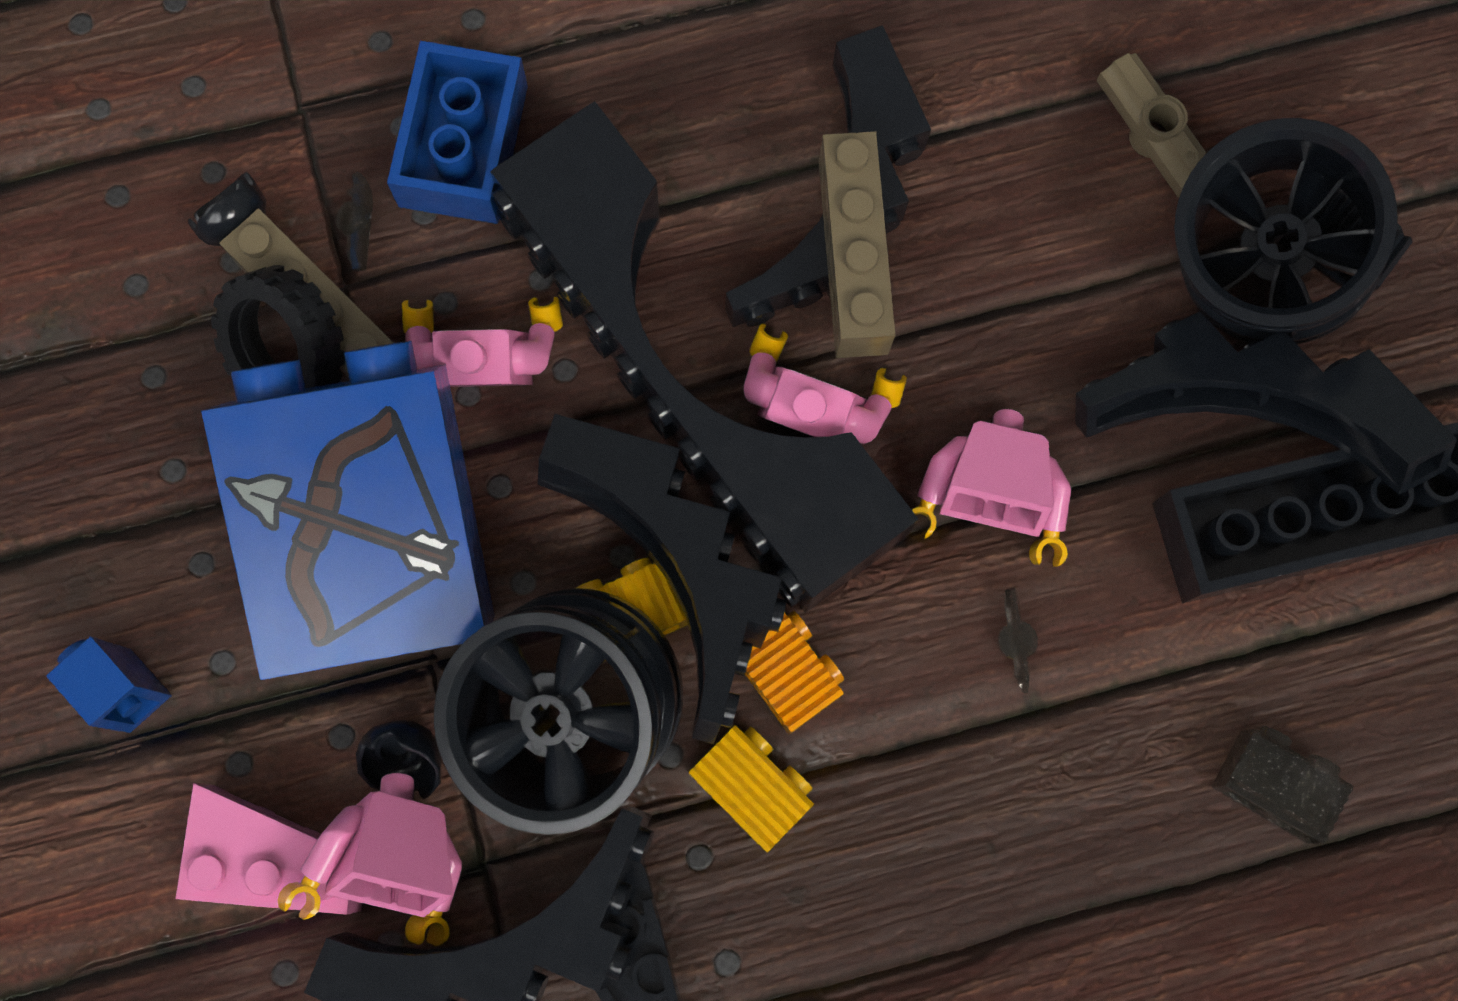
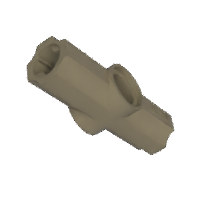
[1097,53,1206,199]

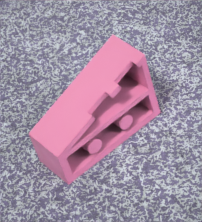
[175,783,362,915]

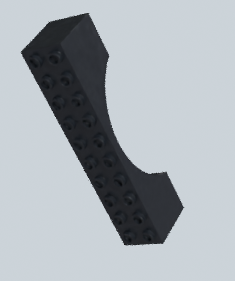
[490,101,919,613]

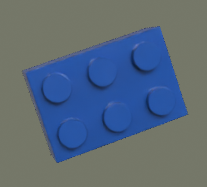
[387,41,528,224]

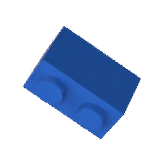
[46,636,172,733]

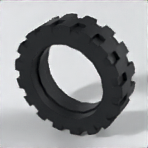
[211,265,345,388]

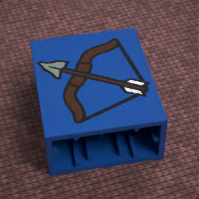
[201,341,495,680]

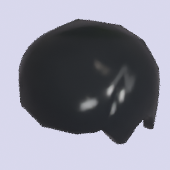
[188,172,266,246]
[356,720,441,799]

